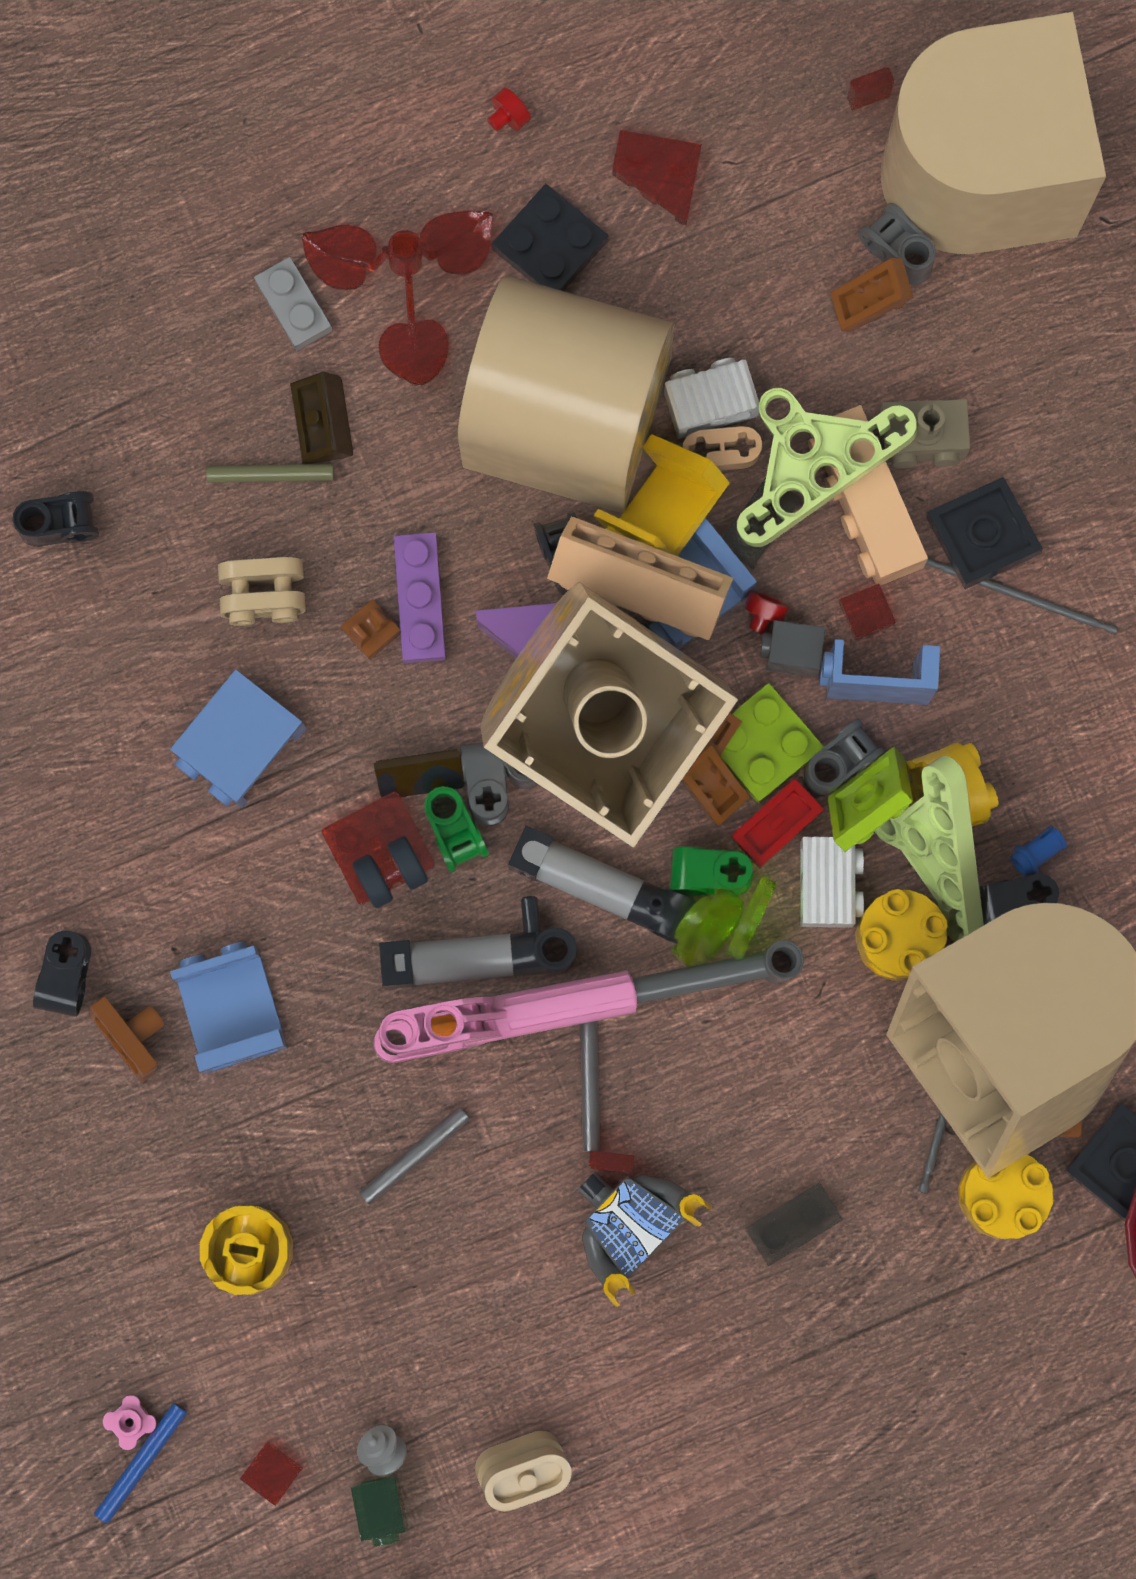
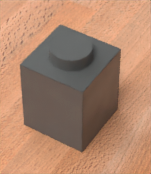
[760,620,825,677]

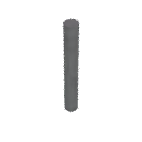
[580,1021,600,1152]
[359,1106,470,1205]

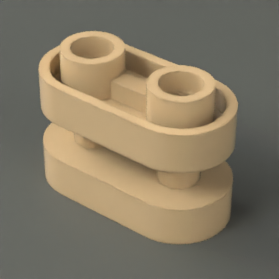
[218,557,306,626]
[475,1431,572,1512]

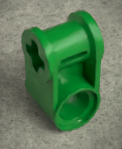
[424,786,490,874]
[670,846,753,896]

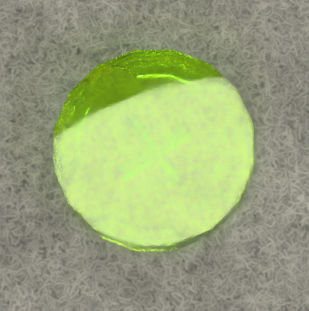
[725,875,777,960]
[672,888,744,967]

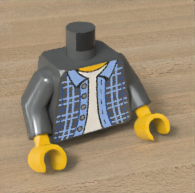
[578,1171,712,1307]

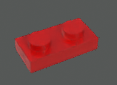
[731,778,824,869]

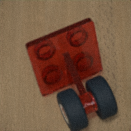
[321,792,435,908]

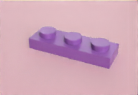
[394,533,446,664]

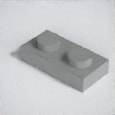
[254,257,332,352]

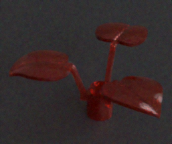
[302,211,493,386]

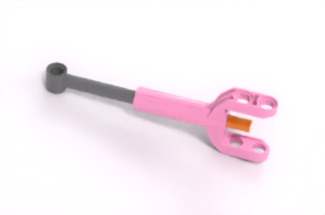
[373,940,804,1063]

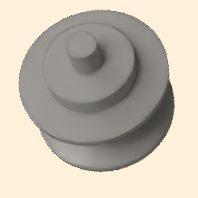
[357,1425,407,1476]

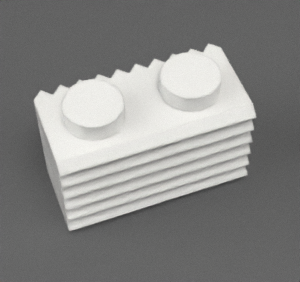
[664,358,759,439]
[800,836,864,928]

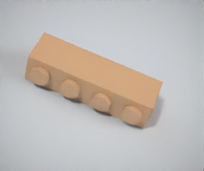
[808,405,928,587]
[547,516,733,640]

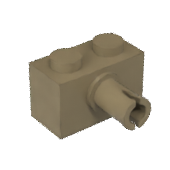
[878,399,970,468]

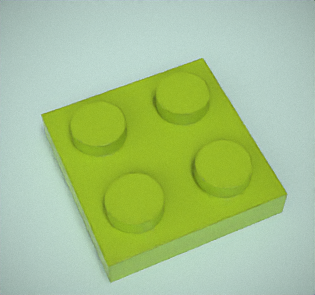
[720,683,824,804]
[828,747,913,852]

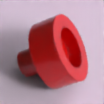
[487,87,531,132]
[743,590,789,633]

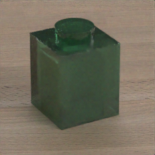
[351,1474,408,1547]

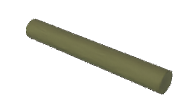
[206,464,334,483]

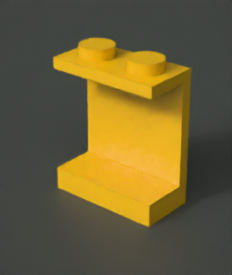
[593,434,730,556]

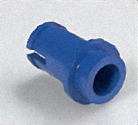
[1010,825,1067,877]

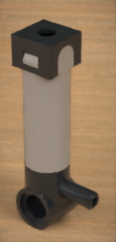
[508,825,704,947]
[379,896,577,990]

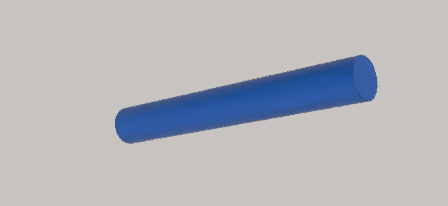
[94,1402,188,1524]

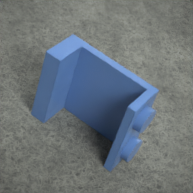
[634,518,757,649]
[819,639,940,705]
[170,669,306,808]
[170,942,288,1074]

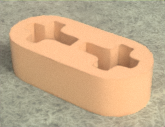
[683,426,762,471]

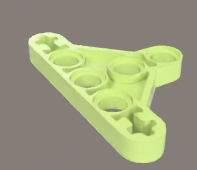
[737,388,917,547]
[875,756,984,942]

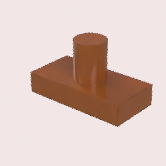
[830,258,914,332]
[681,743,750,826]
[89,996,164,1084]

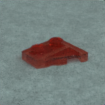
[612,130,702,225]

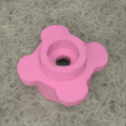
[103,1395,156,1450]

